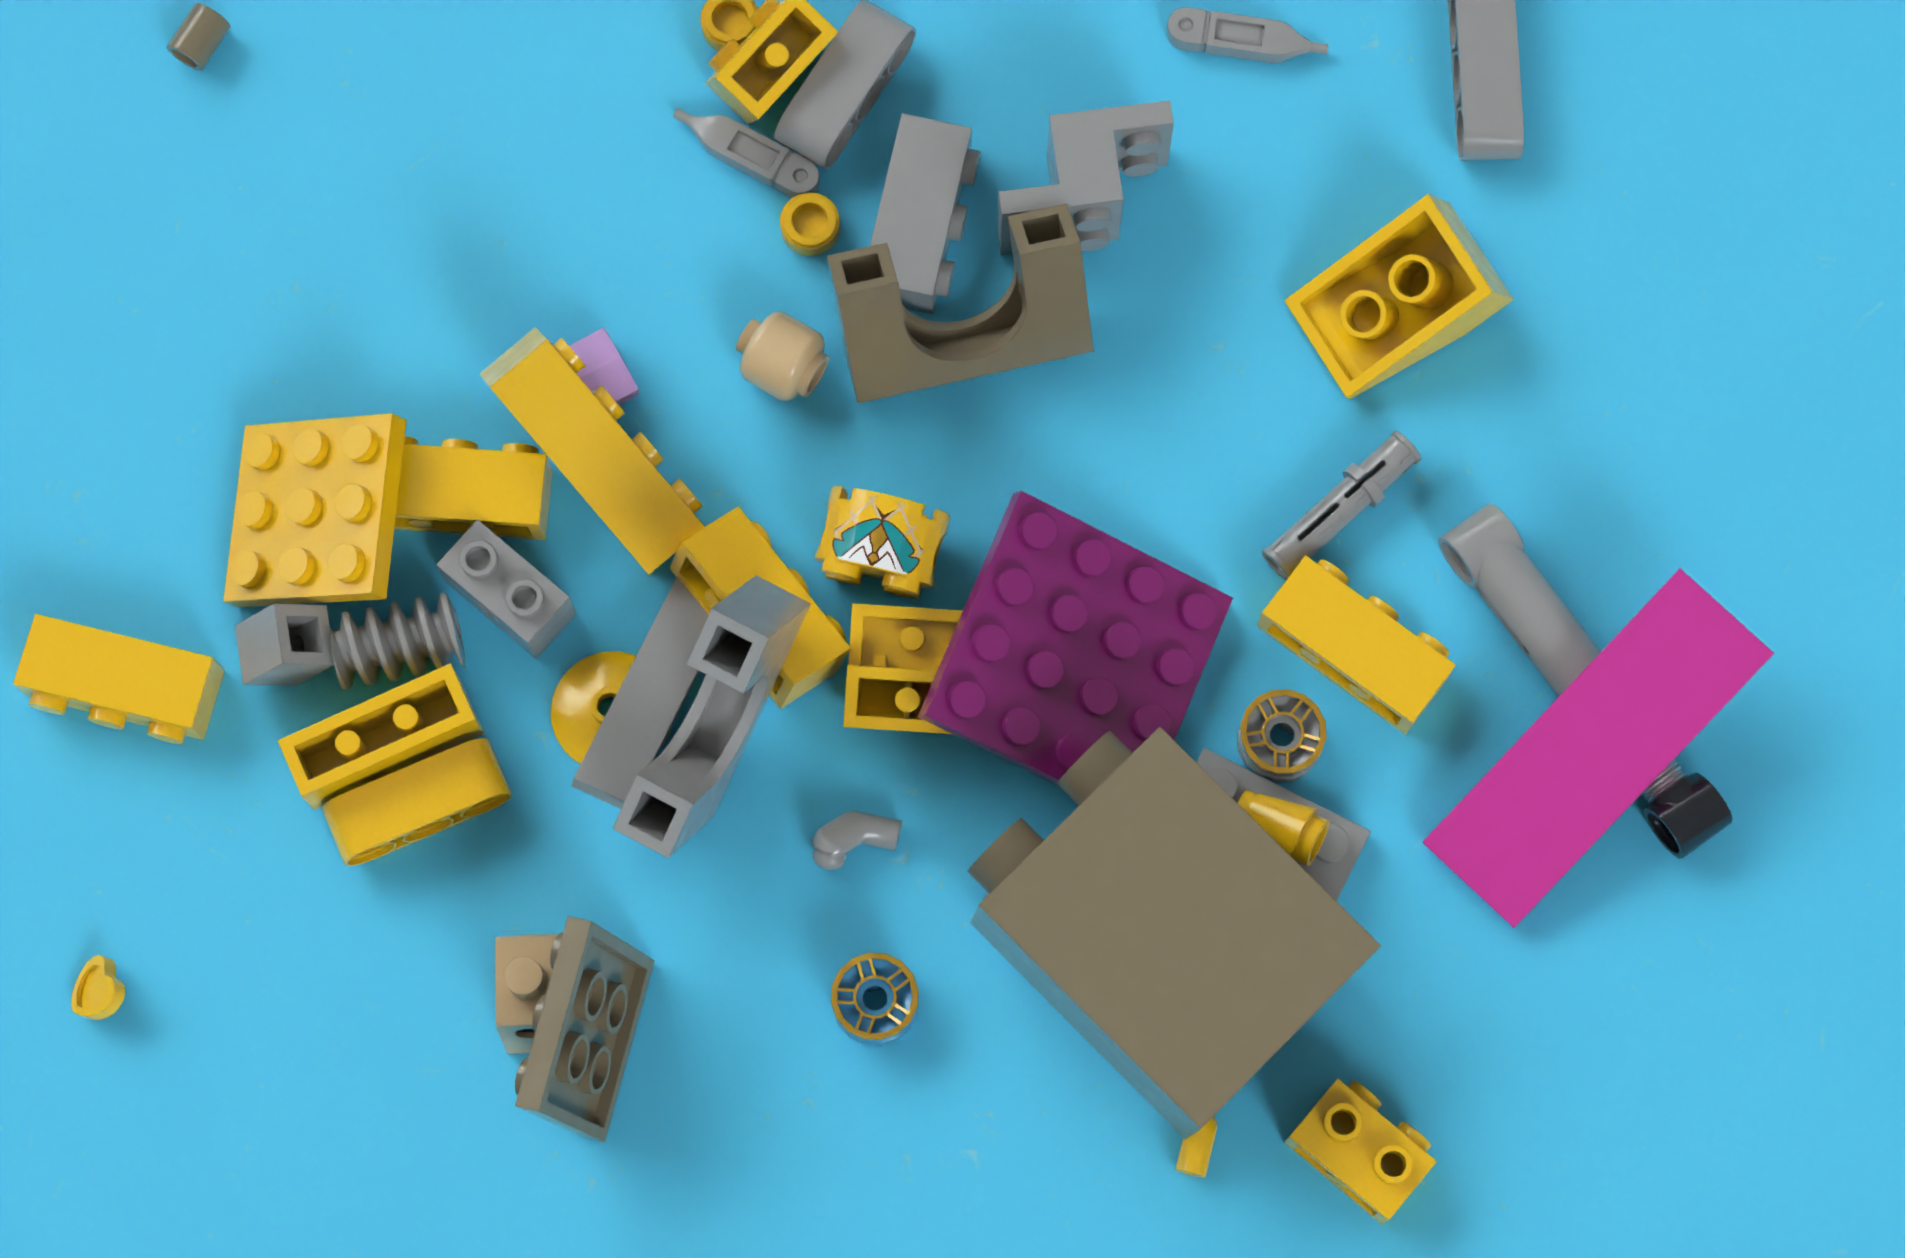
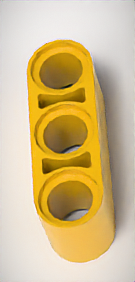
[322,738,512,866]

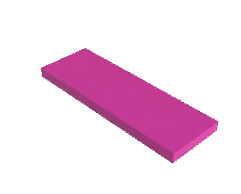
[1422,568,1774,928]

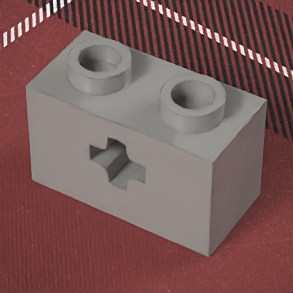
[436,519,577,659]

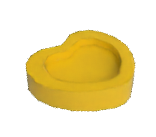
[71,955,125,1020]

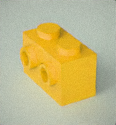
[705,0,838,124]
[1284,1078,1437,1225]

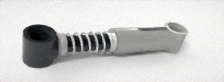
[1438,503,1733,859]

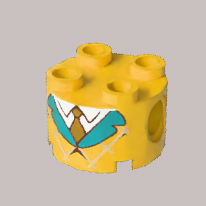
[814,486,951,600]

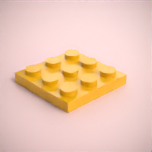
[223,413,407,607]

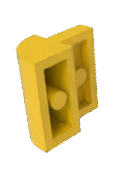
[843,603,963,734]

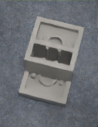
[997,100,1174,254]

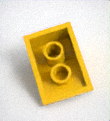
[1284,194,1514,399]

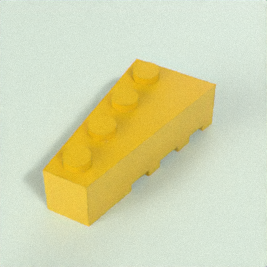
[480,327,705,575]

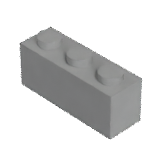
[870,113,981,314]

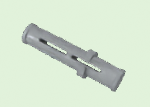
[1262,431,1421,580]

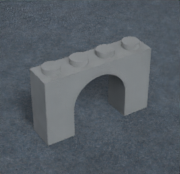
[613,575,811,858]

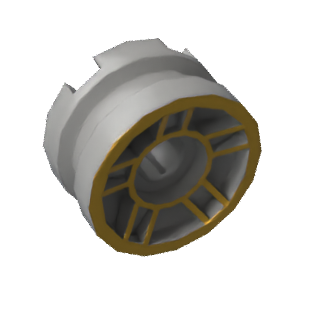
[1237,689,1327,783]

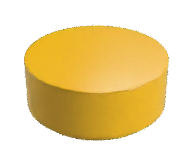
[700,0,758,51]
[780,193,840,256]

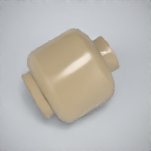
[736,312,830,401]

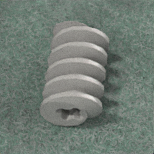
[330,593,465,690]

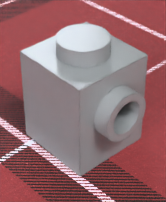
[235,603,334,686]

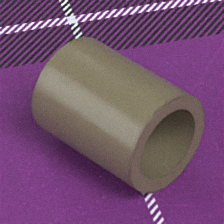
[166,3,231,71]

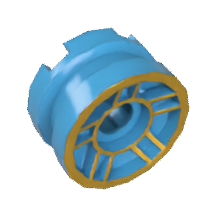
[831,953,919,1046]

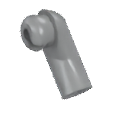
[812,811,902,870]

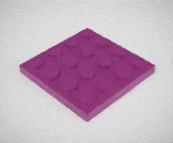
[918,491,1233,785]

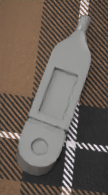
[1167,7,1328,63]
[673,108,820,198]

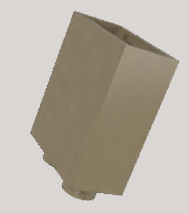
[967,727,1381,1139]

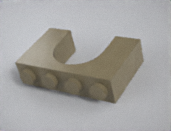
[827,203,1094,403]

